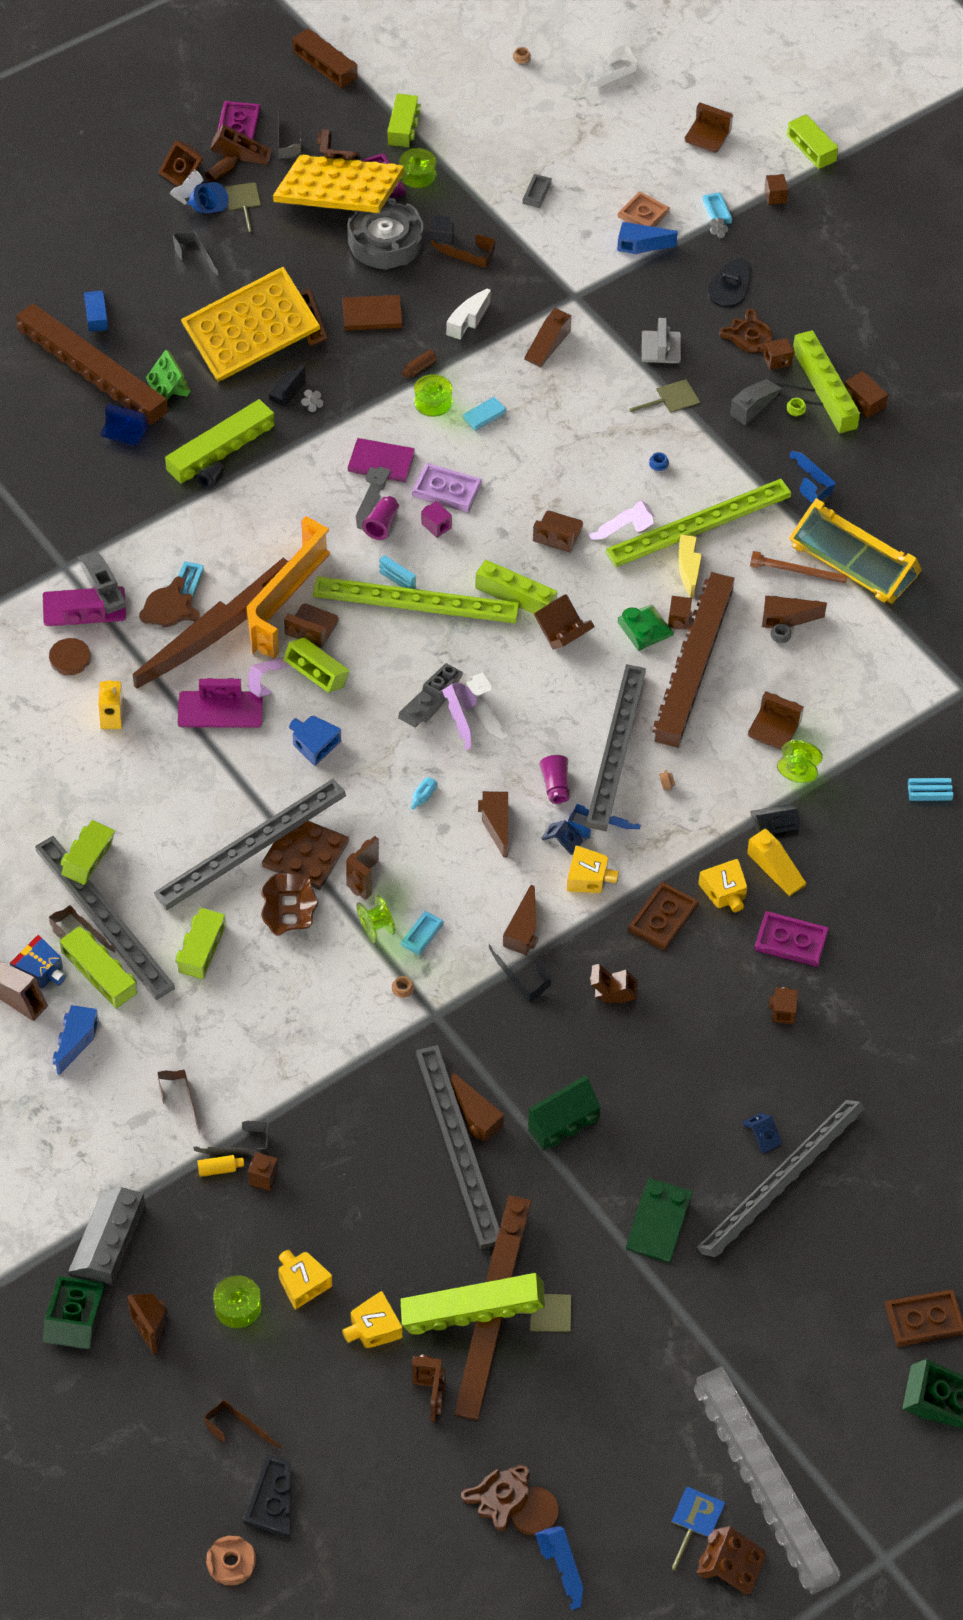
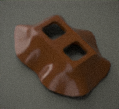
[261,873,319,936]

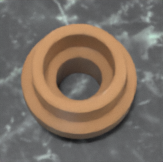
[513,47,531,64]
[659,770,675,791]
[392,976,414,998]

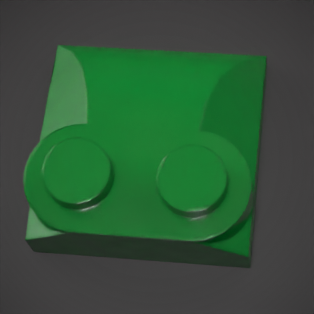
[617,604,674,651]

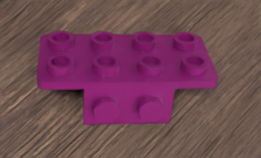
[42,586,126,626]
[177,678,263,728]

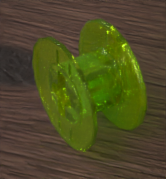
[399,148,436,188]
[414,374,453,417]
[777,740,823,783]
[356,894,395,943]
[213,1275,261,1329]

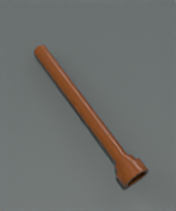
[750,551,847,583]

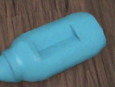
[410,777,438,810]

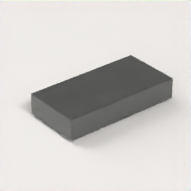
[522,174,552,208]

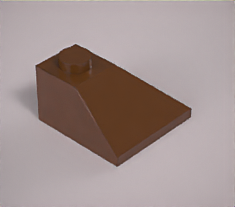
[158,140,203,186]
[127,1294,168,1355]

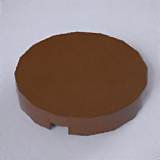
[49,638,91,675]
[511,1486,559,1536]

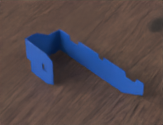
[789,451,836,503]
[568,804,641,839]
[535,1527,583,1610]

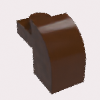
[590,964,638,1003]

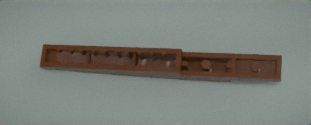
[132,558,289,689]
[455,1195,531,1420]

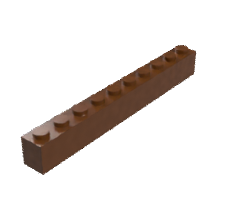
[16,303,168,425]
[652,572,735,748]

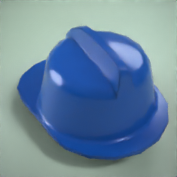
[187,182,229,213]

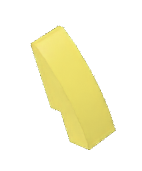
[678,535,702,598]

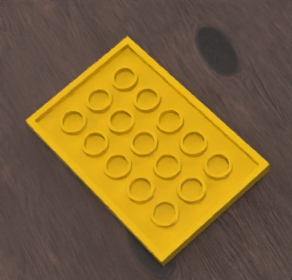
[273,155,404,213]
[181,267,320,382]

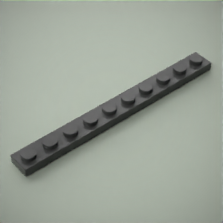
[586,664,646,832]
[154,779,346,910]
[35,836,175,1000]
[416,1045,500,1249]
[697,1100,865,1257]

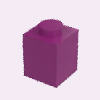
[421,501,452,538]

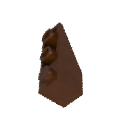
[762,595,827,628]

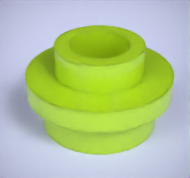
[786,398,806,416]

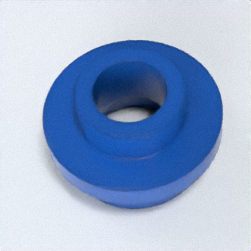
[649,452,669,471]

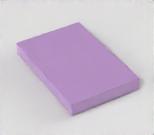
[412,463,482,512]

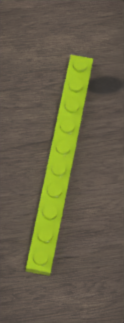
[606,479,791,568]
[313,576,519,624]

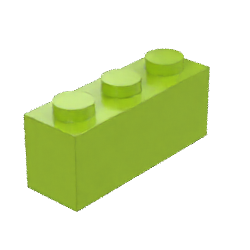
[387,93,421,148]
[787,114,838,169]
[283,638,350,693]
[61,820,115,885]
[175,907,226,979]

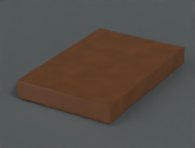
[342,295,402,331]
[628,881,699,951]
[885,1289,963,1347]

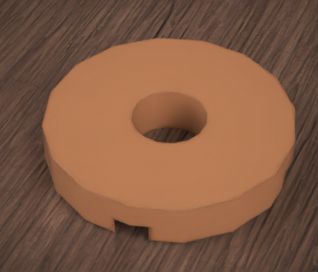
[206,1536,256,1586]

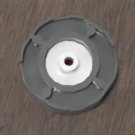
[348,198,423,270]

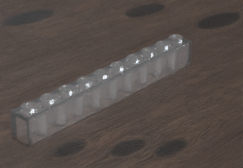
[694,1366,840,1595]

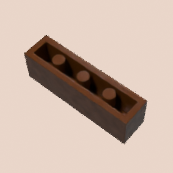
[292,28,358,89]

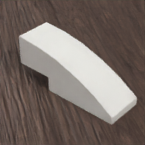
[446,289,491,340]

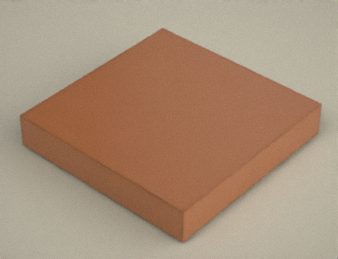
[618,191,670,227]

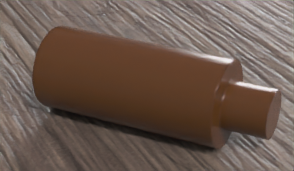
[205,155,238,182]
[402,349,438,378]

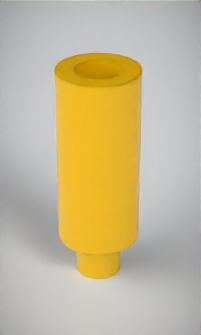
[197,1155,244,1177]

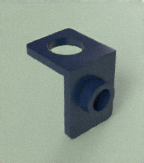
[541,820,583,855]
[742,1113,782,1153]

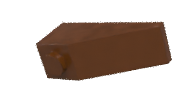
[210,124,272,165]
[299,288,328,346]
[524,308,572,367]
[478,791,508,857]
[503,885,538,956]
[451,1073,504,1143]

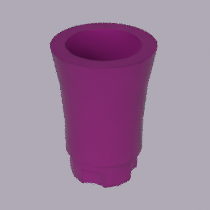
[362,496,400,540]
[539,755,570,804]

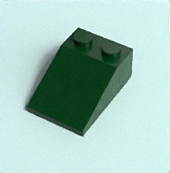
[626,1178,693,1263]
[43,1276,105,1349]
[902,1359,963,1428]

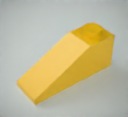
[747,828,806,897]

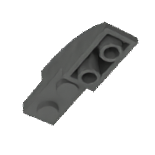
[78,550,126,614]
[398,663,463,728]

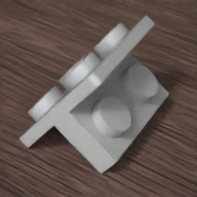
[642,318,681,363]

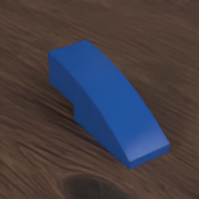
[84,290,108,332]

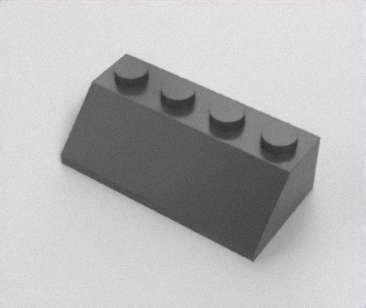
[68,1187,145,1286]

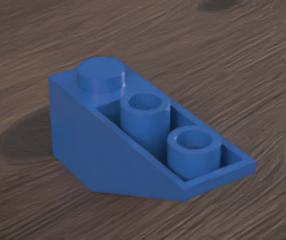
[617,222,678,254]
[53,1005,99,1074]

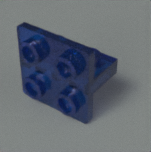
[100,404,150,446]

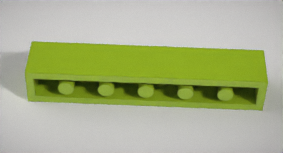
[793,330,860,434]
[165,399,275,484]
[401,1273,545,1335]

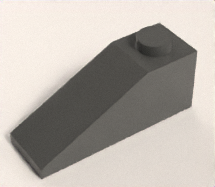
[730,379,782,425]

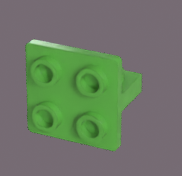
[146,350,191,400]

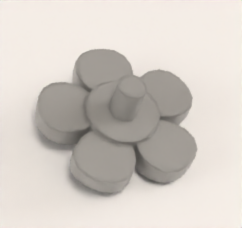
[709,217,728,239]
[301,390,323,412]

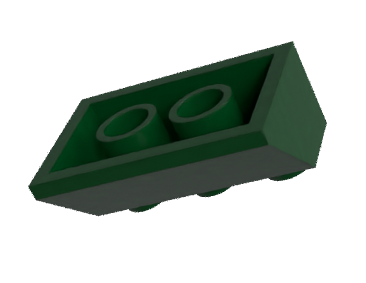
[528,1075,601,1151]

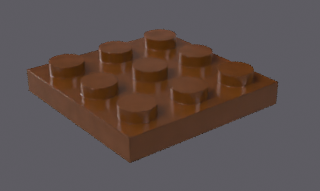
[262,821,349,890]

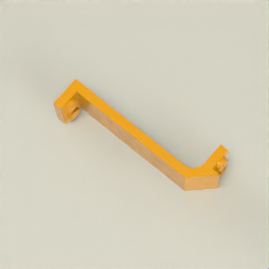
[247,516,330,659]

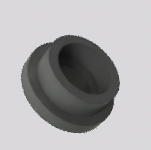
[770,624,791,643]

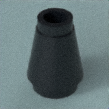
[197,461,224,488]

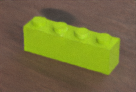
[475,559,558,614]
[59,926,137,1009]

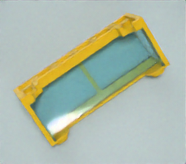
[789,498,922,604]

